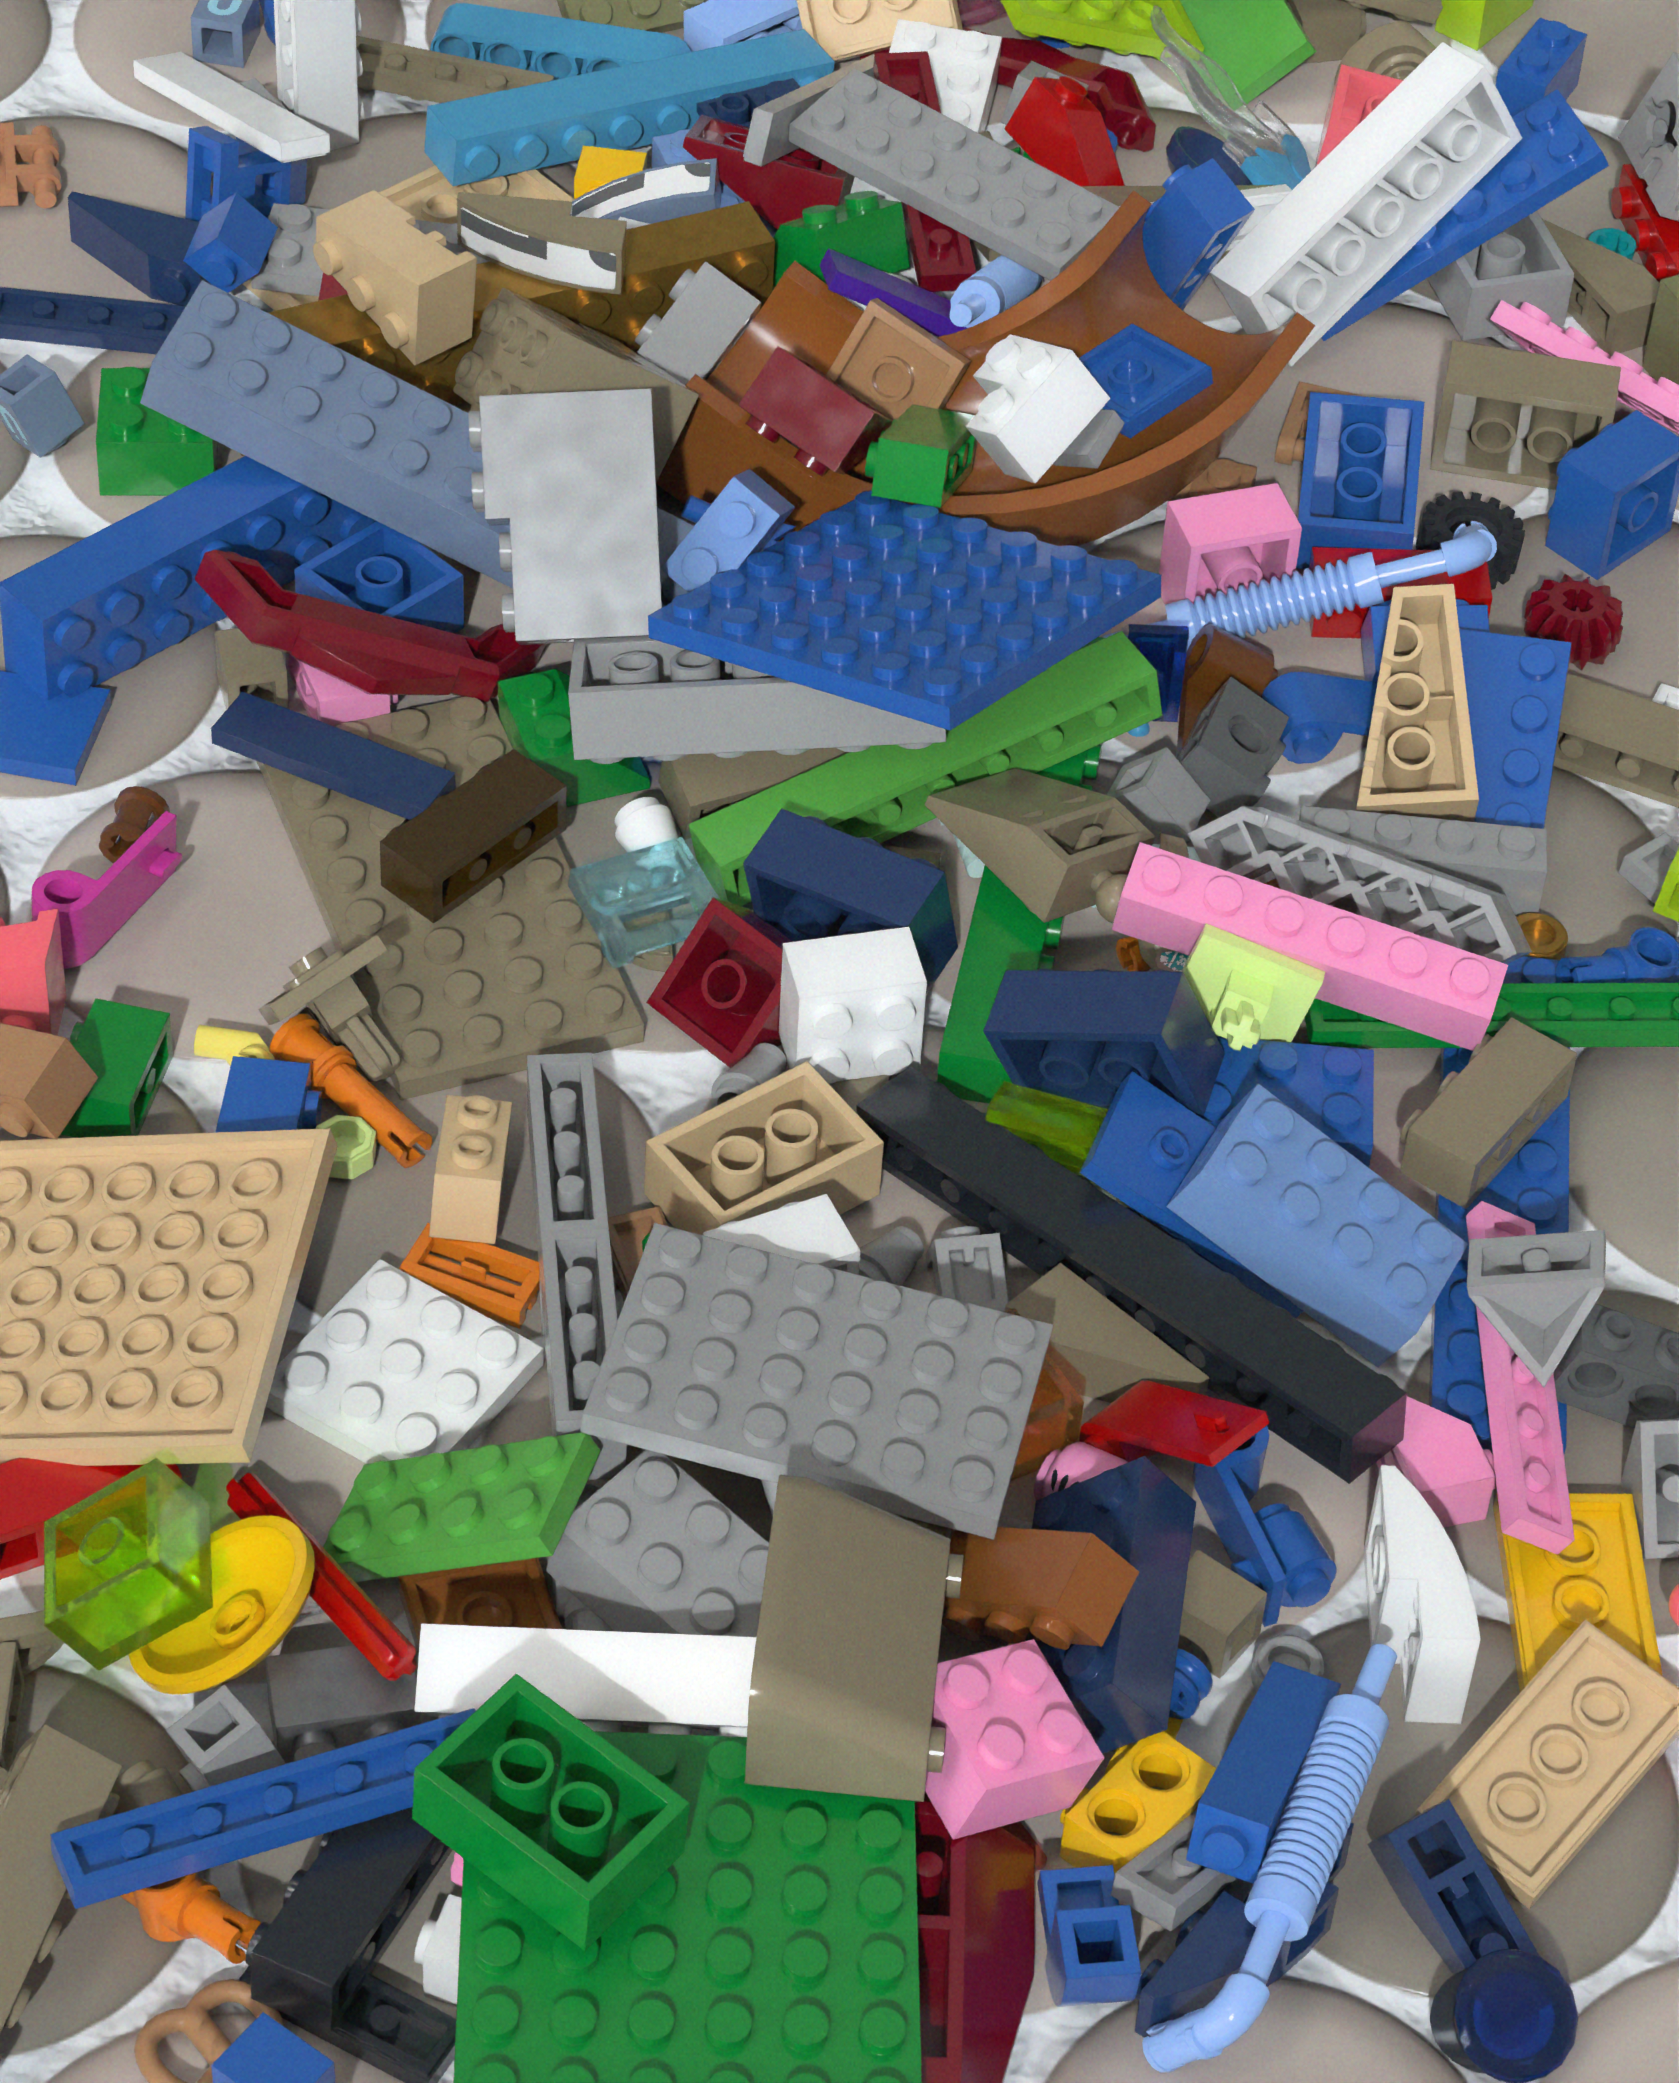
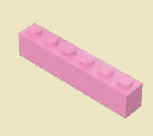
[1112,842,1508,1051]

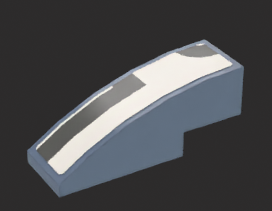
[572,158,721,224]

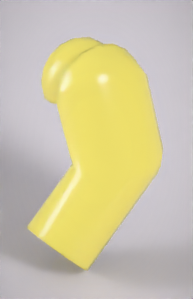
[194,1024,275,1066]

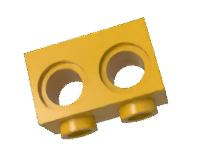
[1059,1731,1217,1875]

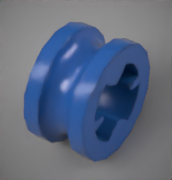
[1169,1649,1213,1719]

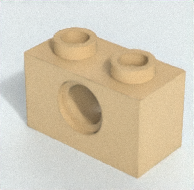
[429,1095,512,1244]

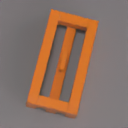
[399,1223,539,1329]

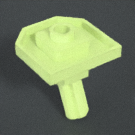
[1181,923,1325,1051]

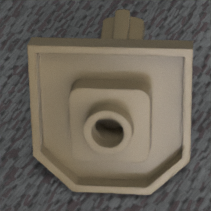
[258,934,401,1082]

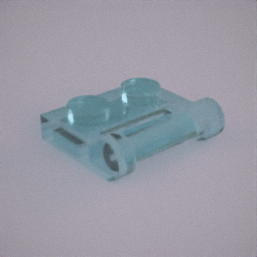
[568,837,719,969]

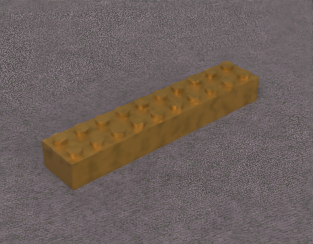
[240,201,775,456]

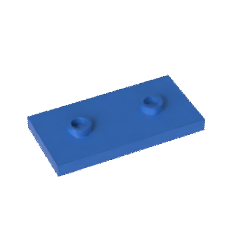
[1080,1071,1304,1319]

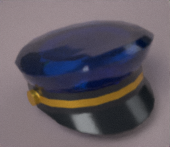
[1430,1949,1579,2083]

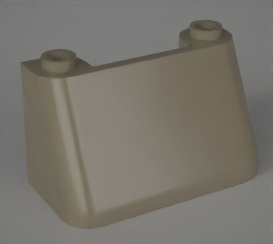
[745,1475,964,1802]

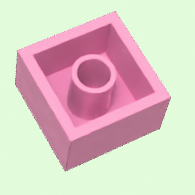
[1159,483,1302,604]
[925,1639,1104,1840]

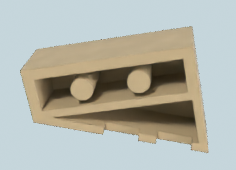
[313,190,477,365]

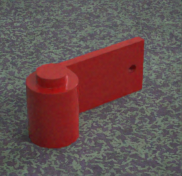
[1078,1380,1270,1467]

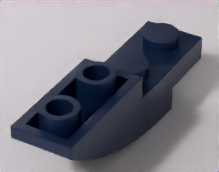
[1134,1822,1354,2037]

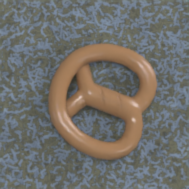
[134,1979,286,2083]

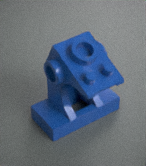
[185,126,307,222]

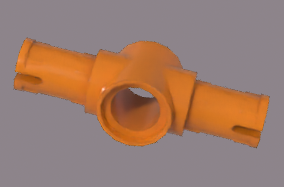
[120,1872,261,1964]

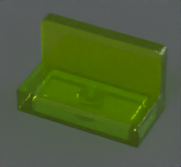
[985,1081,1109,1174]

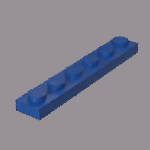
[50,1708,476,1909]

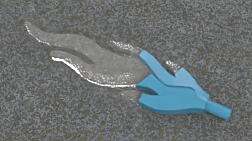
[1150,6,1311,190]

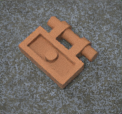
[0,122,61,209]

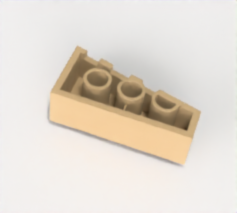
[1356,584,1479,822]

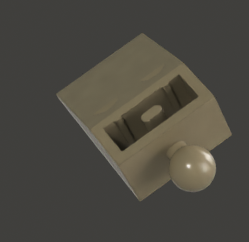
[925,768,1156,923]

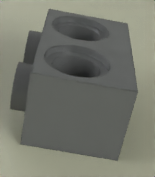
[1553,1303,1679,1428]

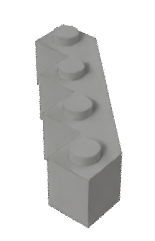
[1188,806,1532,964]

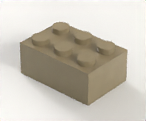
[1430,340,1621,490]

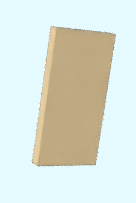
[1415,1620,1679,1909]

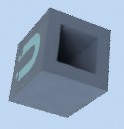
[191,0,260,68]
[0,354,85,458]

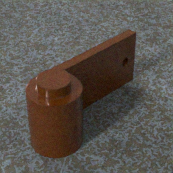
[1176,623,1278,759]

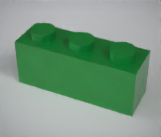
[865,404,976,508]

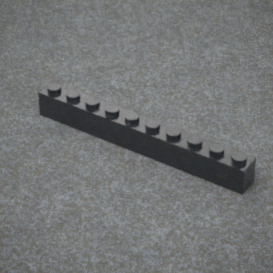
[856,1066,1407,1484]

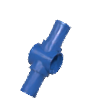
[1555,927,1679,983]

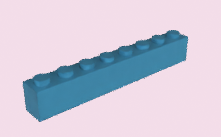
[424,29,835,186]

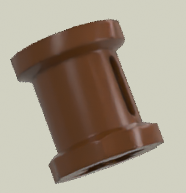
[99,786,170,863]

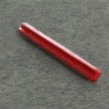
[226,1473,417,1681]

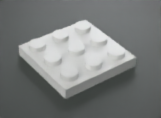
[266,1259,543,1464]

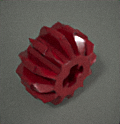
[1524,574,1623,671]

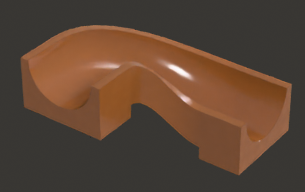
[656,190,1316,546]

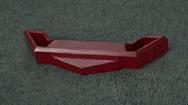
[860,27,1156,152]
[195,550,546,702]

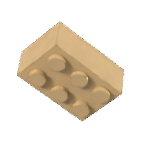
[644,1061,884,1235]

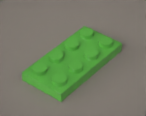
[323,1432,601,1582]

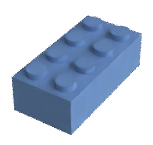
[1167,1084,1468,1368]

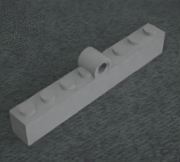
[527,1053,626,1480]

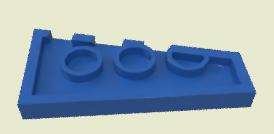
[1459,629,1572,829]

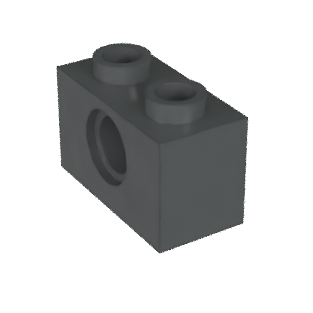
[1177,677,1289,818]

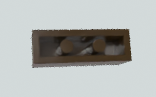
[380,749,567,924]

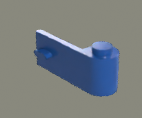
[1262,672,1377,764]
[1192,1426,1287,1627]

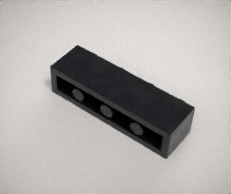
[245,1807,453,2033]

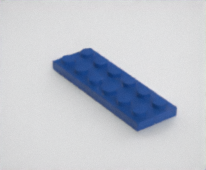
[1321,89,1609,341]

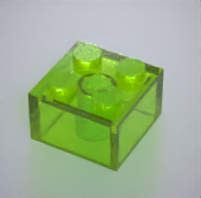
[44,1458,213,1671]

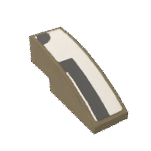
[457,192,627,295]

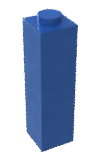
[1186,1661,1341,1884]

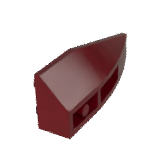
[915,1801,1034,2083]

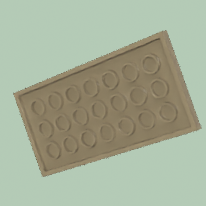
[256,697,644,1100]

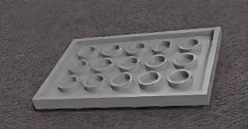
[580,1223,1053,1539]

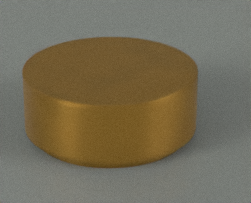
[1516,913,1568,960]

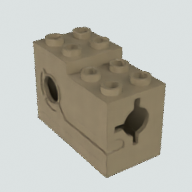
[453,287,699,483]

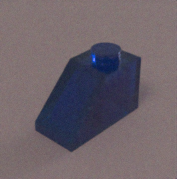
[1121,624,1189,722]

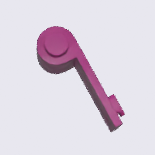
[32,811,182,969]

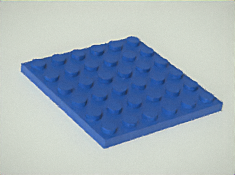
[648,491,1161,730]

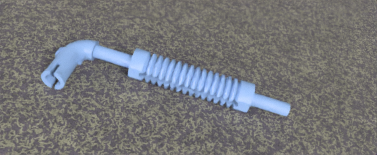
[950,255,1043,328]
[1103,521,1497,655]
[1142,1644,1397,2073]

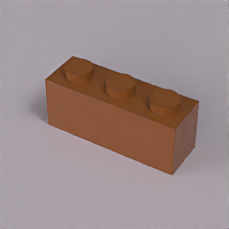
[942,1527,1139,1650]

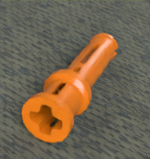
[269,1014,433,1168]

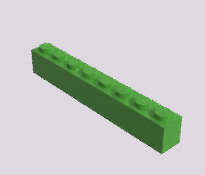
[688,631,1163,906]

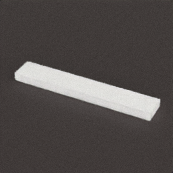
[133,52,330,163]

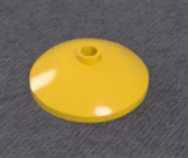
[128,1515,315,1695]

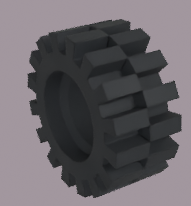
[1415,492,1525,590]

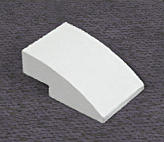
[1364,1465,1481,1724]

